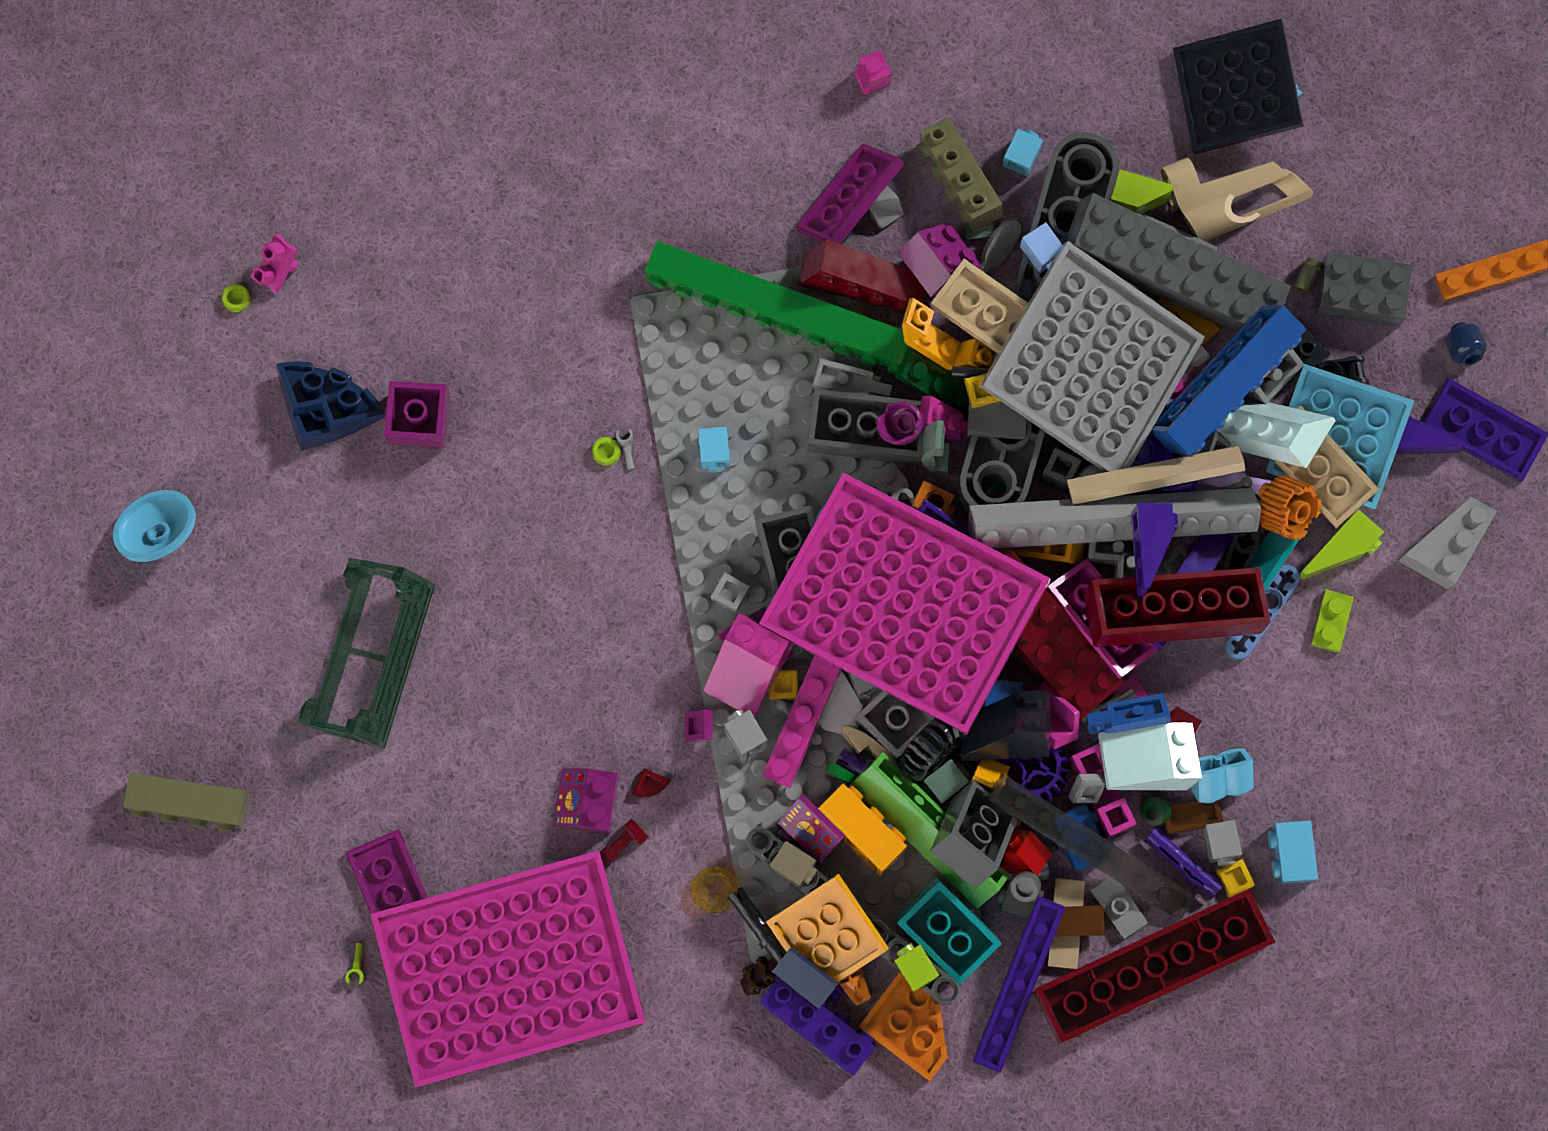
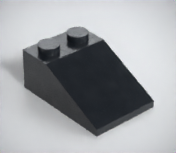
[961,690,1053,761]

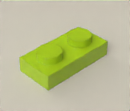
[1311,589,1354,653]

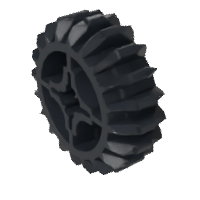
[898,718,965,782]

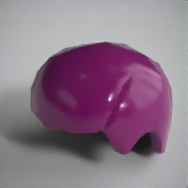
[876,401,924,445]

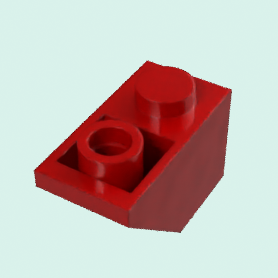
[999,831,1052,876]

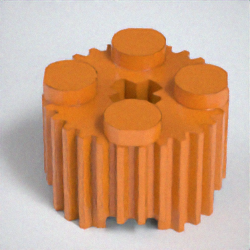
[1258,475,1322,541]

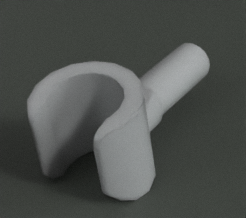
[616,428,634,470]

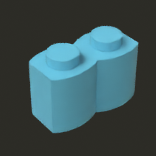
[1191,748,1254,803]

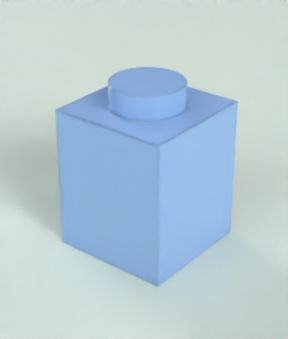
[1020,223,1062,273]

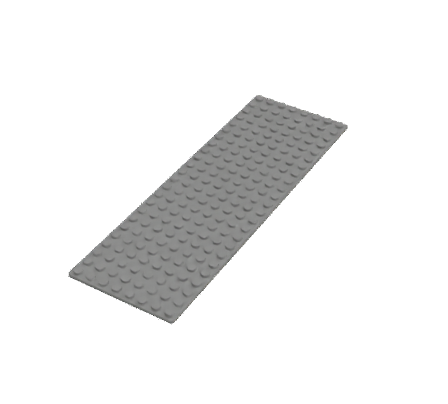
[630,267,981,963]

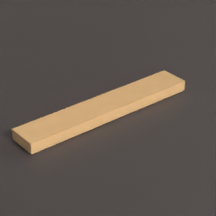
[1067,446,1245,505]

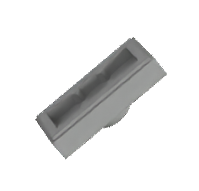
[1090,874,1148,940]

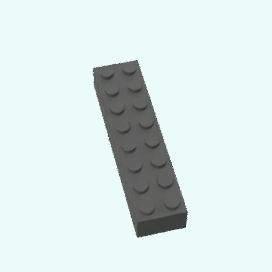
[1065,193,1291,333]

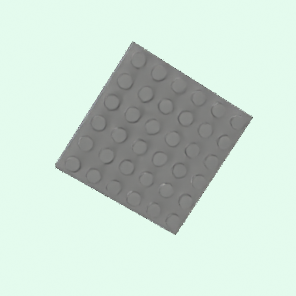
[979,241,1205,472]

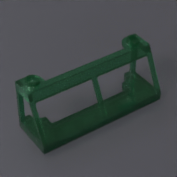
[298,558,435,749]

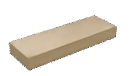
[1047,878,1085,970]

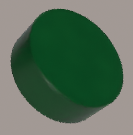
[1140,797,1171,826]

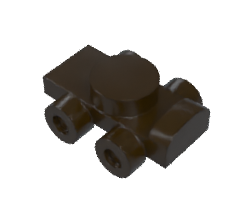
[740,956,777,996]

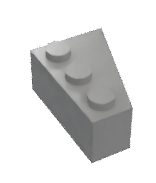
[1399,497,1497,590]

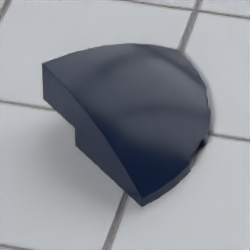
[276,361,385,451]

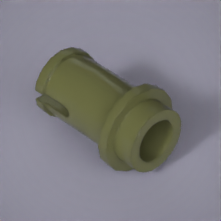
[1292,257,1323,295]

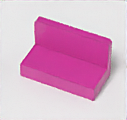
[1038,682,1080,749]

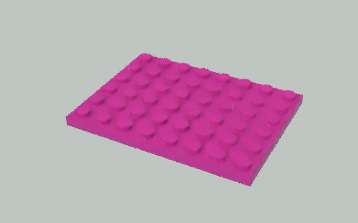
[759,472,1050,735]
[370,850,646,1088]

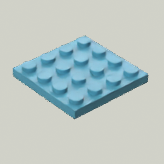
[1266,364,1414,510]

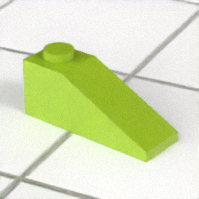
[1299,509,1384,580]

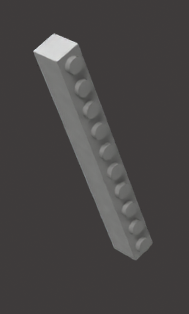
[968,488,1261,549]

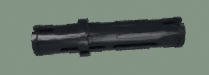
[727,887,786,965]

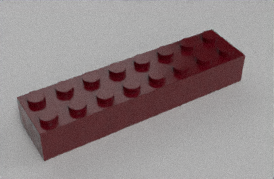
[1033,889,1276,1045]

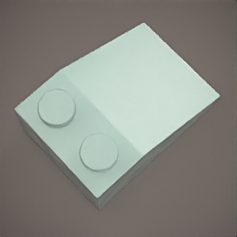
[1098,723,1202,790]

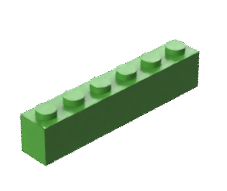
[851,752,1009,909]

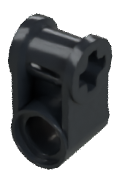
[1317,355,1370,385]

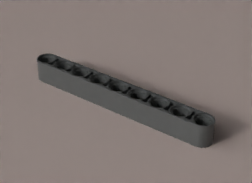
[746,827,959,1005]

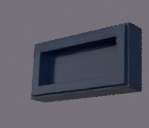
[772,947,838,1008]

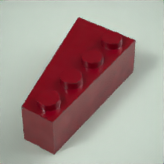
[797,239,925,314]

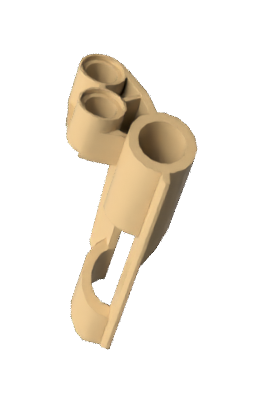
[1160,158,1314,241]

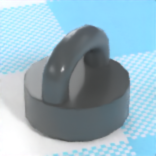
[1010,871,1041,902]

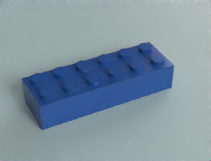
[1151,305,1307,455]

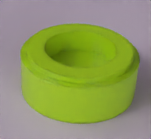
[222,284,251,313]
[592,437,621,466]

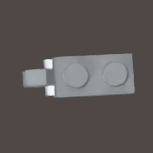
[812,359,893,398]

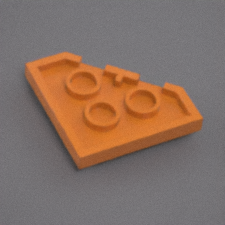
[858,972,948,1082]

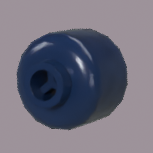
[1445,322,1487,366]

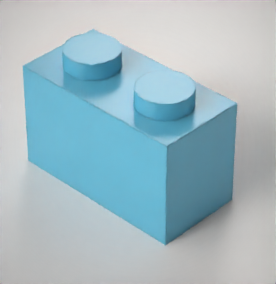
[1268,820,1318,884]

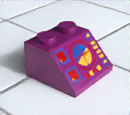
[553,768,619,834]
[778,794,845,867]

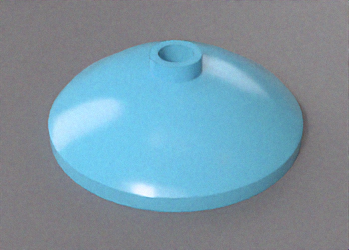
[113,490,196,562]

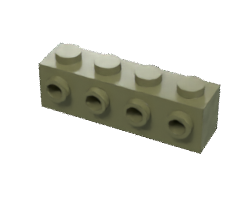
[918,117,1003,232]
[123,773,250,832]

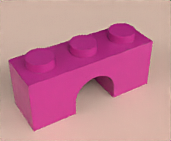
[1069,744,1136,839]

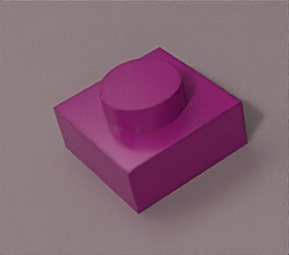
[684,709,713,742]

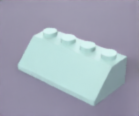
[1217,399,1336,468]

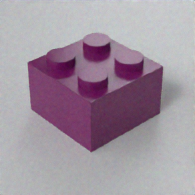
[898,222,981,297]
[384,381,450,448]

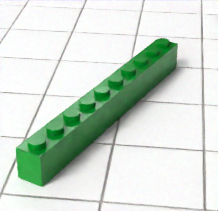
[645,241,909,375]

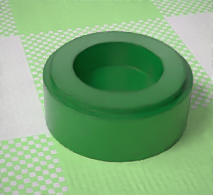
[825,761,855,784]

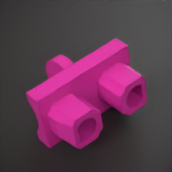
[251,234,298,292]

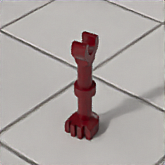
[601,818,650,867]

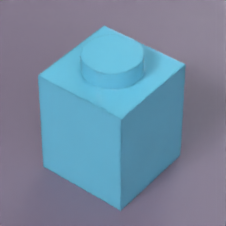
[1002,129,1043,177]
[698,427,730,472]

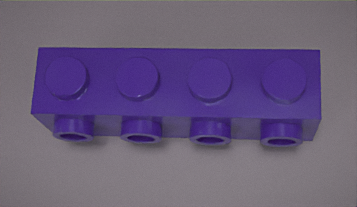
[759,977,875,1076]

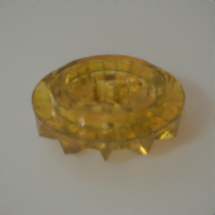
[691,867,738,914]

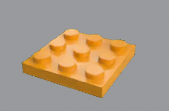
[766,874,889,982]

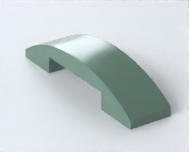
[922,420,952,477]

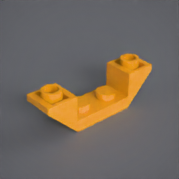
[902,298,996,370]

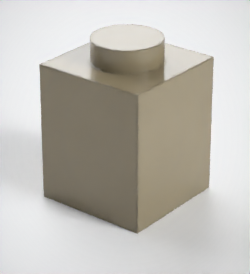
[770,841,818,888]

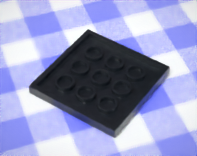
[1173,19,1304,155]

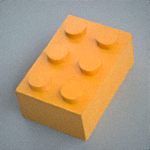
[818,784,907,877]

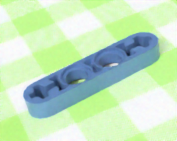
[1225,565,1300,661]

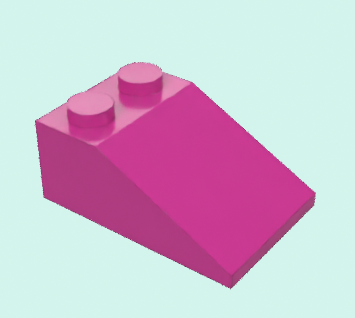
[703,614,794,718]

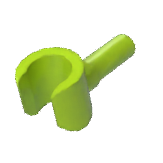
[345,943,365,985]

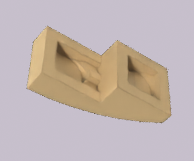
[840,726,896,763]

